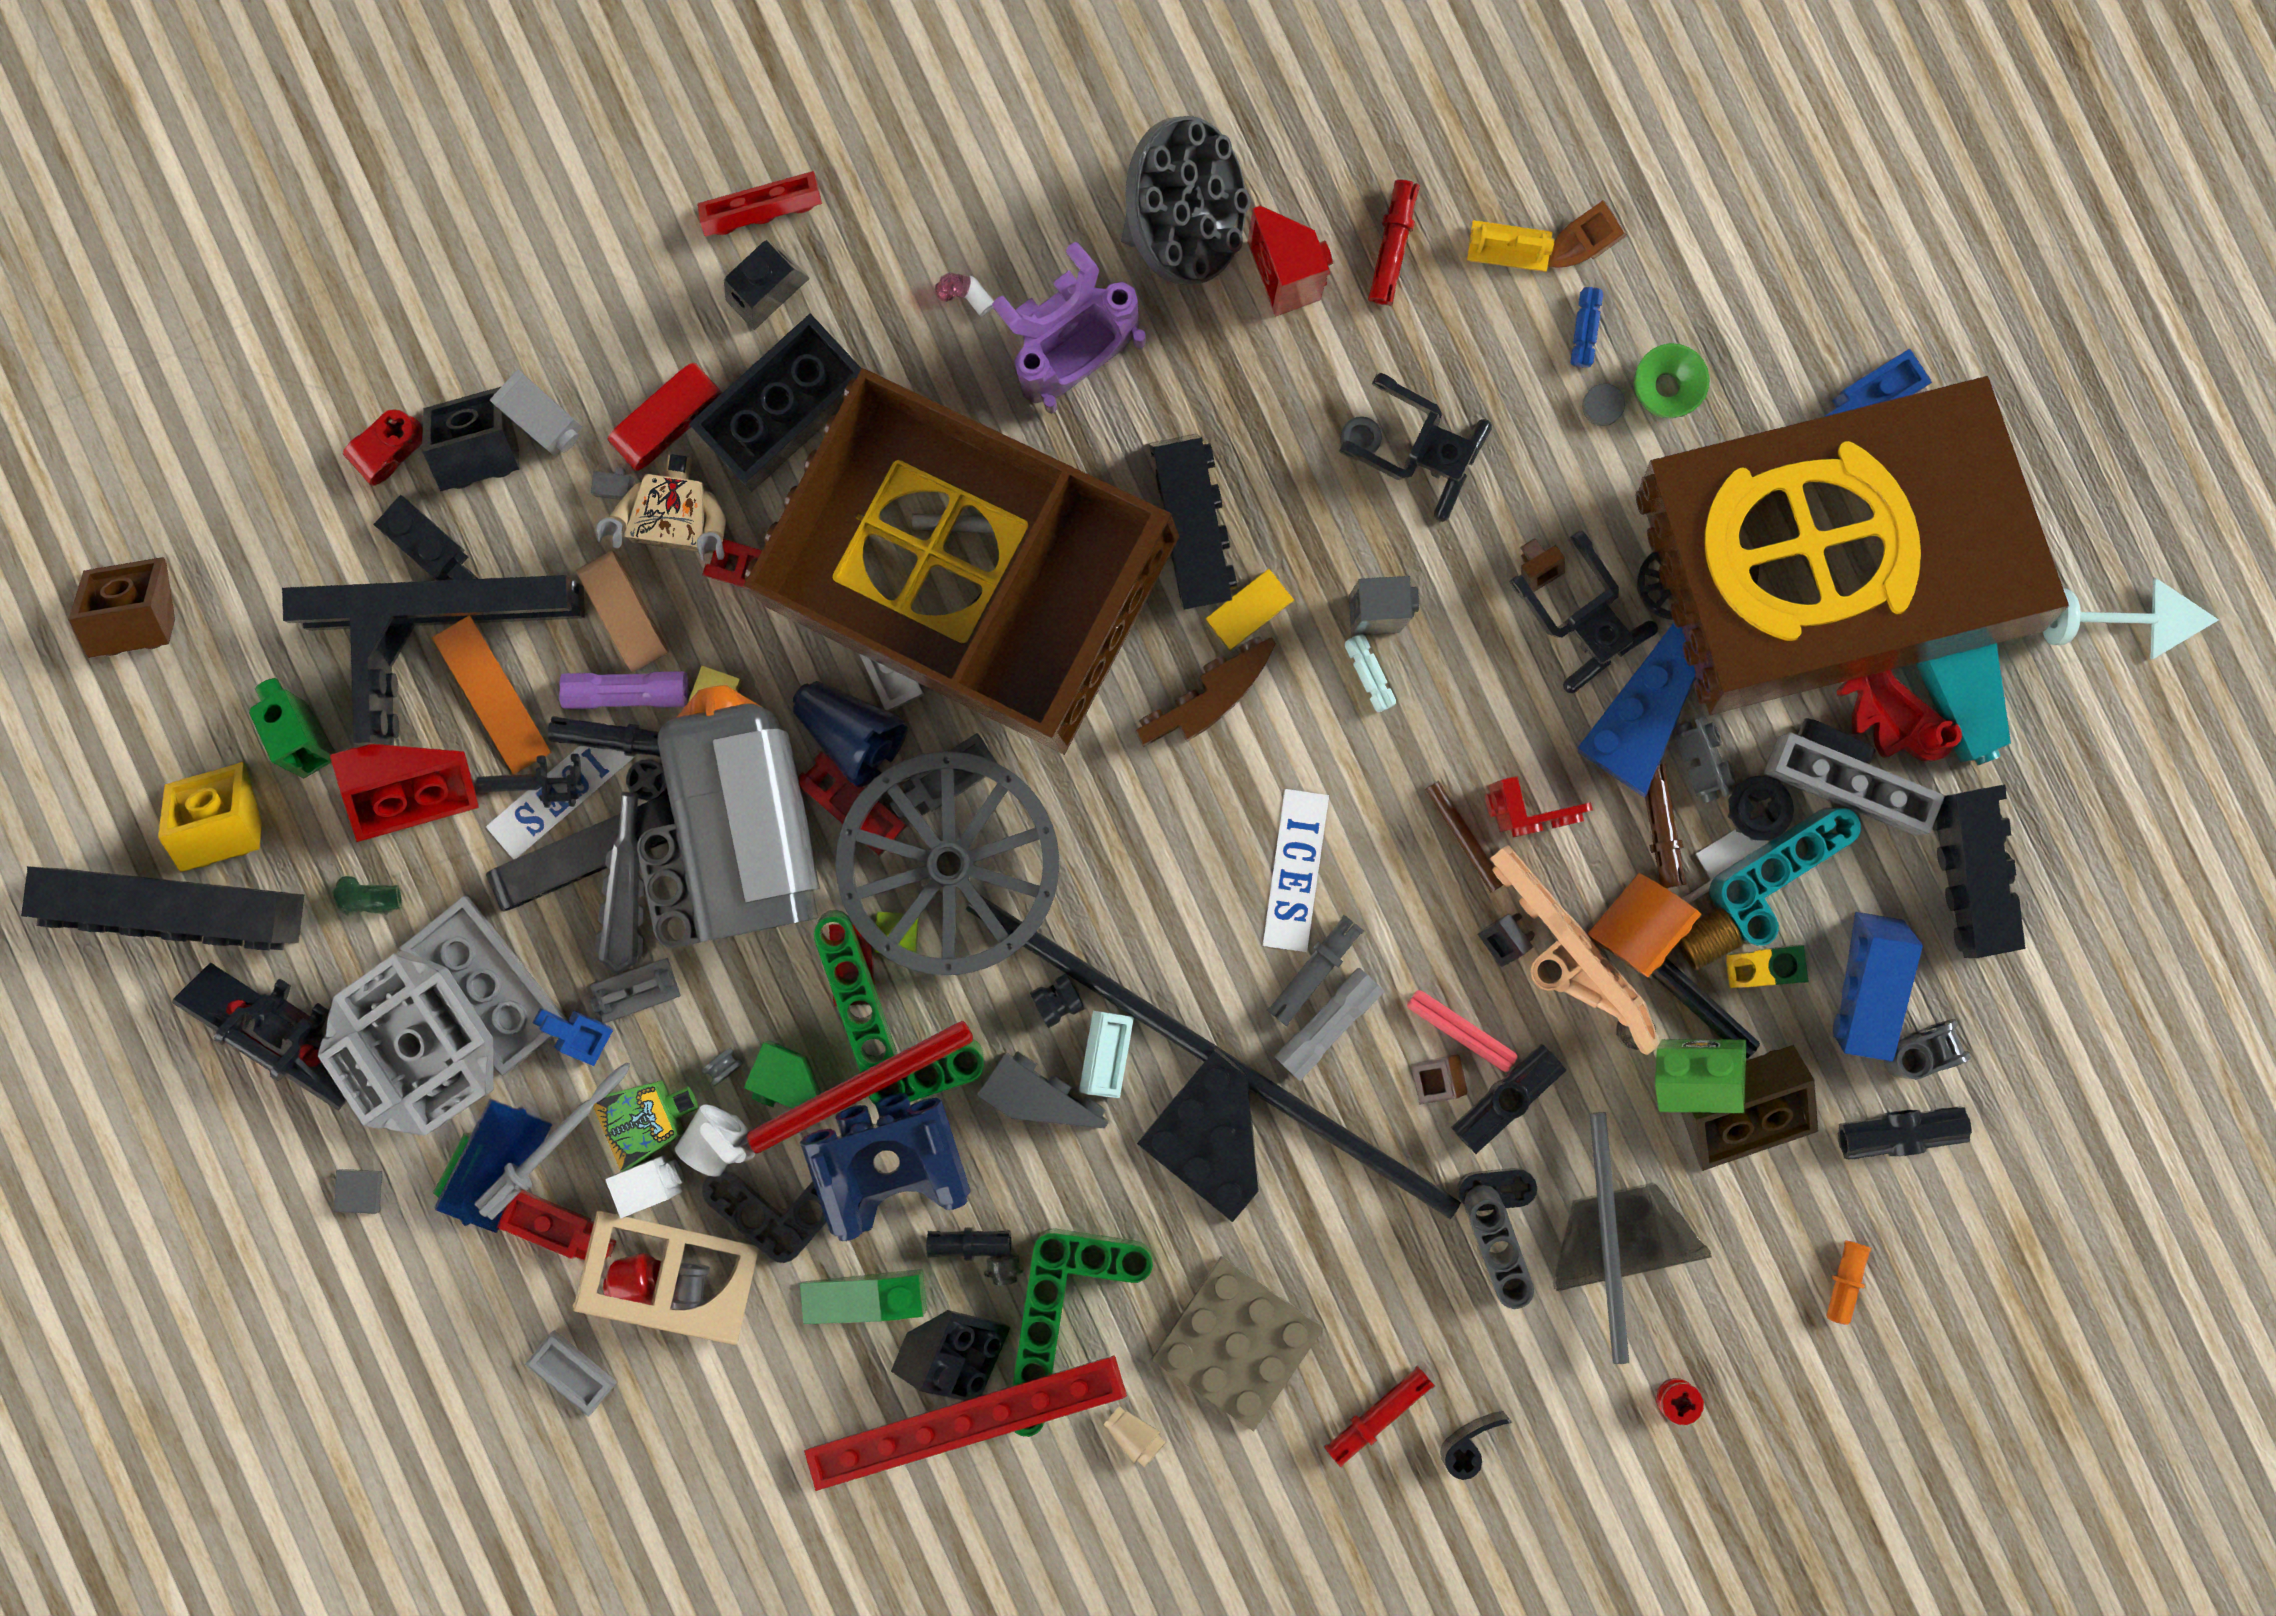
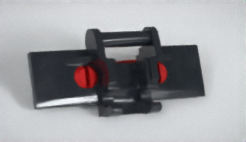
[172,962,347,1111]

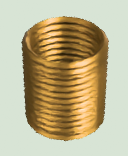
[1677,908,1743,970]

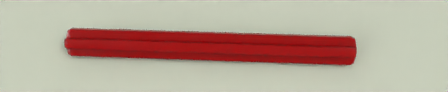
[746,1021,973,1153]

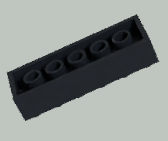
[21,866,305,951]

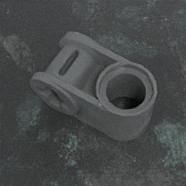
[1883,1019,1972,1080]

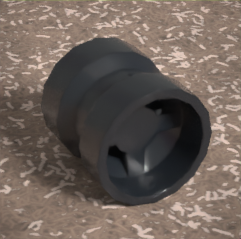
[1030,973,1085,1028]

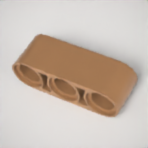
[576,550,669,672]

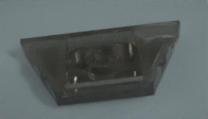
[1553,1183,1712,1291]

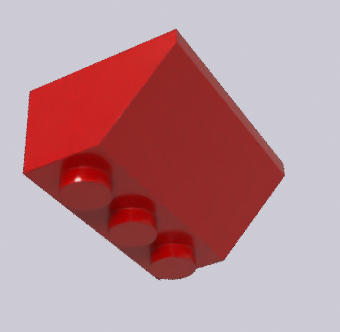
[1247,205,1333,317]

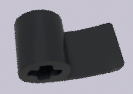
[1440,1411,1512,1480]

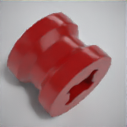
[1656,1378,1704,1425]

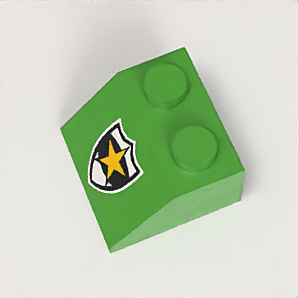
[1655,1039,1746,1113]

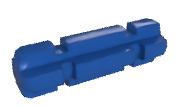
[1570,287,1603,368]

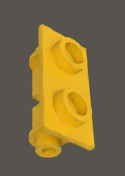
[1467,220,1554,272]

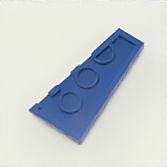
[1577,623,1697,798]

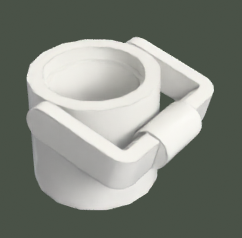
[675,1105,755,1177]

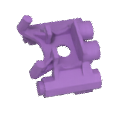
[992,242,1146,413]

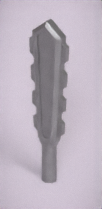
[595,792,644,975]

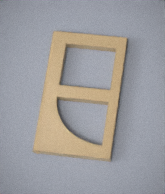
[573,1211,759,1345]

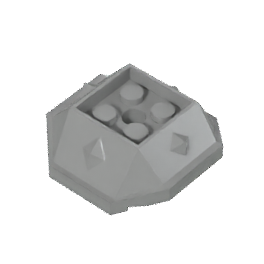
[318,951,494,1136]

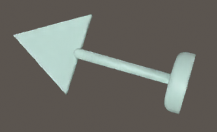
[2043,578,2219,659]

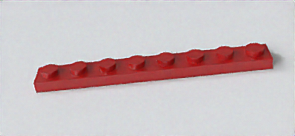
[804,1355,1127,1491]

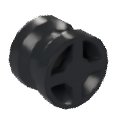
[626,759,668,801]

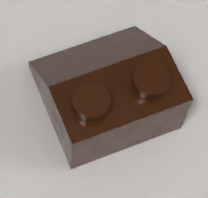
[68,557,175,658]

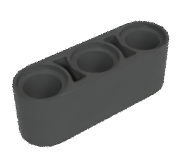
[1464,1185,1534,1309]

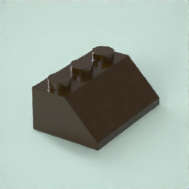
[1681,1045,1818,1171]

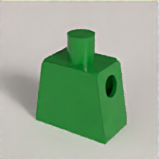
[249,678,336,779]

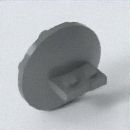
[1121,116,1250,285]

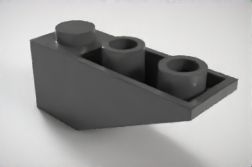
[977,1051,1109,1128]

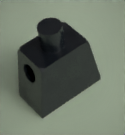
[724,240,810,330]

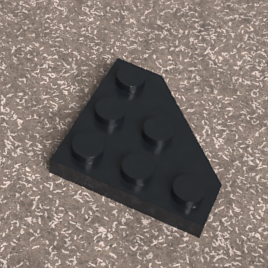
[1137,1048,1260,1222]

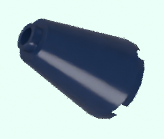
[793,681,908,788]

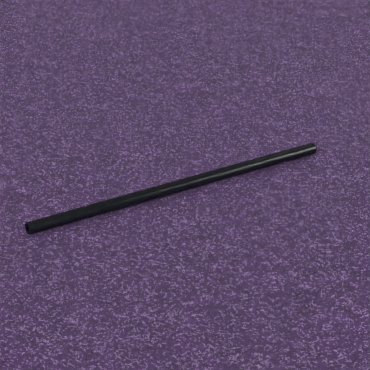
[966,895,1461,1219]

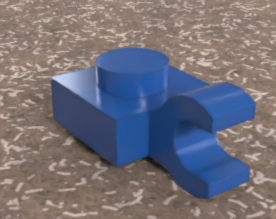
[532,1008,613,1066]

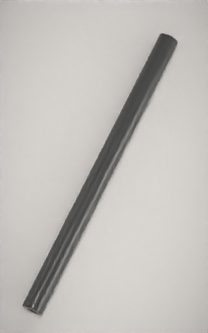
[1589,1112,1629,1364]

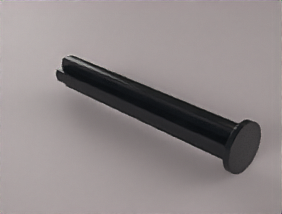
[1651,958,1760,1059]

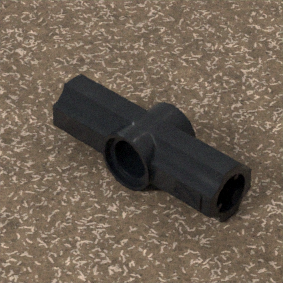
[1451,1044,1567,1154]
[1837,1106,1972,1160]

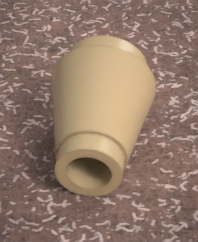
[1103,1406,1166,1468]

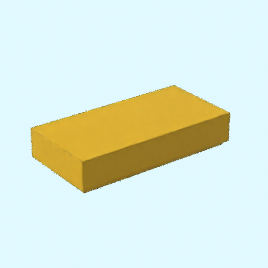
[1205,569,1294,651]

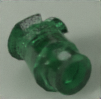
[332,876,402,916]

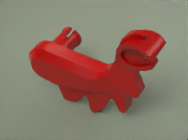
[1836,670,1962,762]

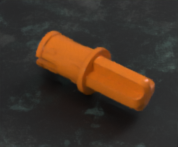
[1826,1240,1872,1325]

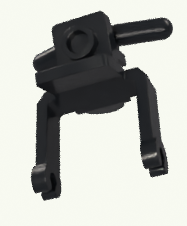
[1339,373,1492,522]
[1509,531,1658,693]

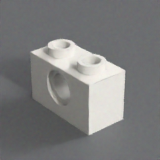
[605,1153,684,1219]

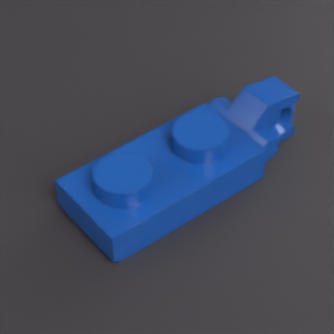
[1824,349,1932,417]

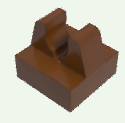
[1520,538,1565,592]

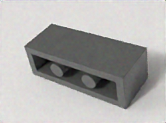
[1349,576,1419,636]

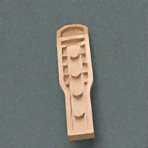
[1490,845,1659,1055]

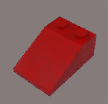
[330,744,479,842]

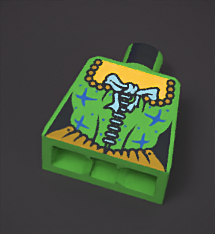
[593,1080,698,1172]

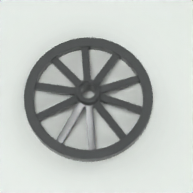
[836,752,1060,975]

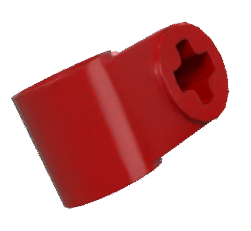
[343,409,423,486]

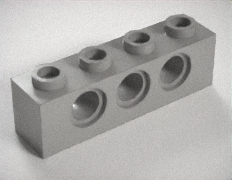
[1763,732,1945,836]

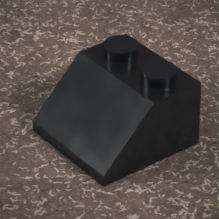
[422,387,520,491]

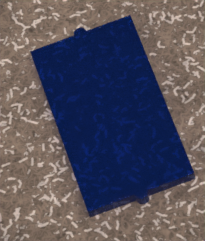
[434,1098,552,1233]

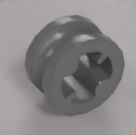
[701,1047,743,1087]

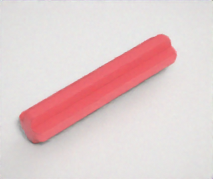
[1407,990,1518,1072]

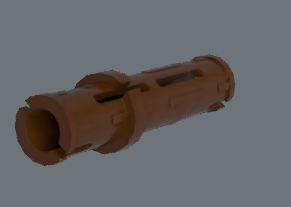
[1645,764,1687,888]

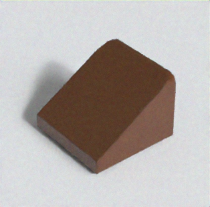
[1411,1054,1467,1105]

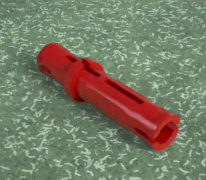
[1368,179,1420,306]
[1324,1365,1435,1468]

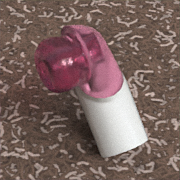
[935,272,994,316]

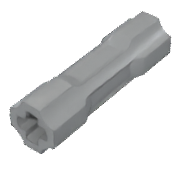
[1274,968,1385,1081]

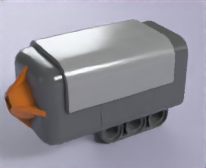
[637,685,820,948]

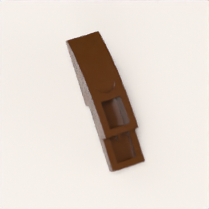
[1136,636,1276,747]

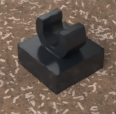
[1477,913,1535,967]

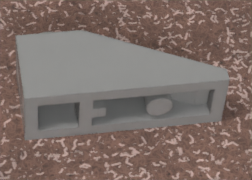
[490,369,582,457]

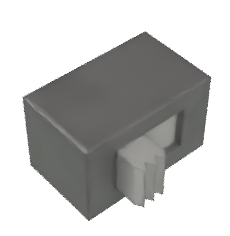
[591,467,634,500]

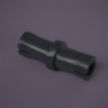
[926,1227,1012,1261]

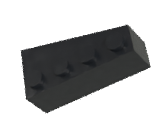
[1149,434,1237,610]
[1932,784,2026,958]

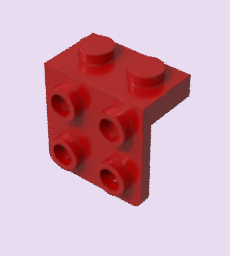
[1485,776,1593,838]

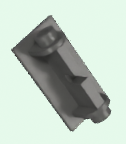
[1674,716,1736,803]
[590,958,681,1024]

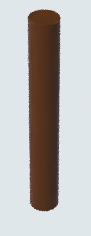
[1425,781,1504,893]

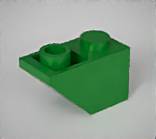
[744,1040,822,1109]

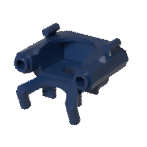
[800,1093,971,1241]

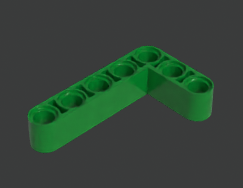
[814,910,984,1105]
[1012,1228,1153,1437]

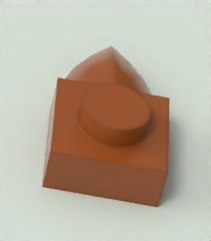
[1548,200,1628,268]

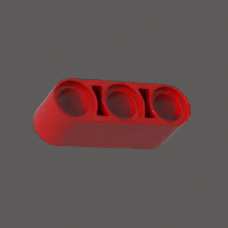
[607,362,723,471]

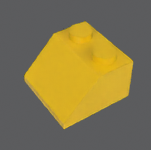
[158,762,262,872]

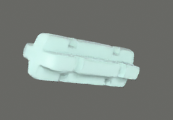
[1345,634,1396,712]

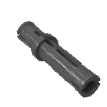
[1267,915,1364,1026]

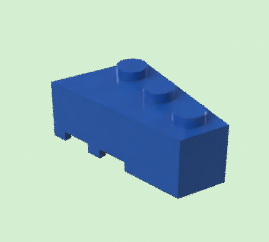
[1833,912,1923,1061]

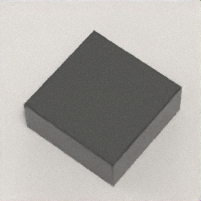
[334,1169,382,1214]

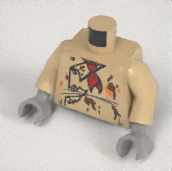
[597,454,726,560]

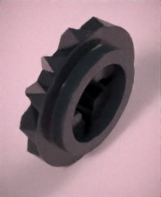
[1728,776,1794,841]

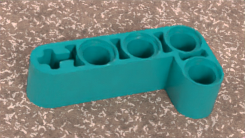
[1709,808,1861,946]

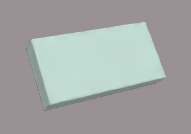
[1079,1010,1134,1098]

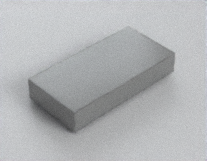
[525,1330,617,1417]

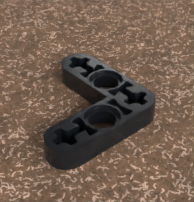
[702,1170,826,1263]

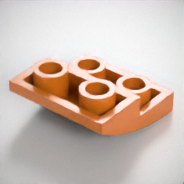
[1587,873,1702,978]

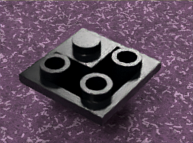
[891,1310,1011,1401]

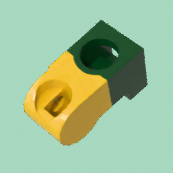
[1725,945,1809,988]

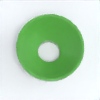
[1634,343,1710,419]

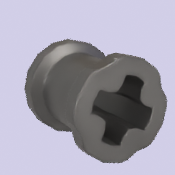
[671,1263,710,1310]

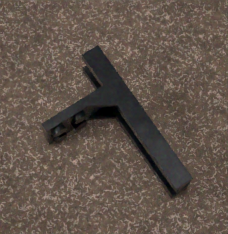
[282,575,585,745]

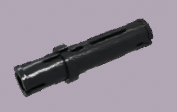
[548,716,661,757]

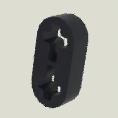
[1797,718,1876,765]
[1457,1168,1537,1211]

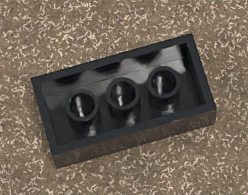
[689,313,862,492]

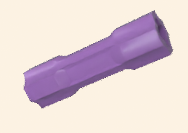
[559,671,689,709]

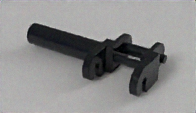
[476,753,581,808]

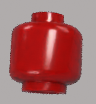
[603,1253,661,1305]

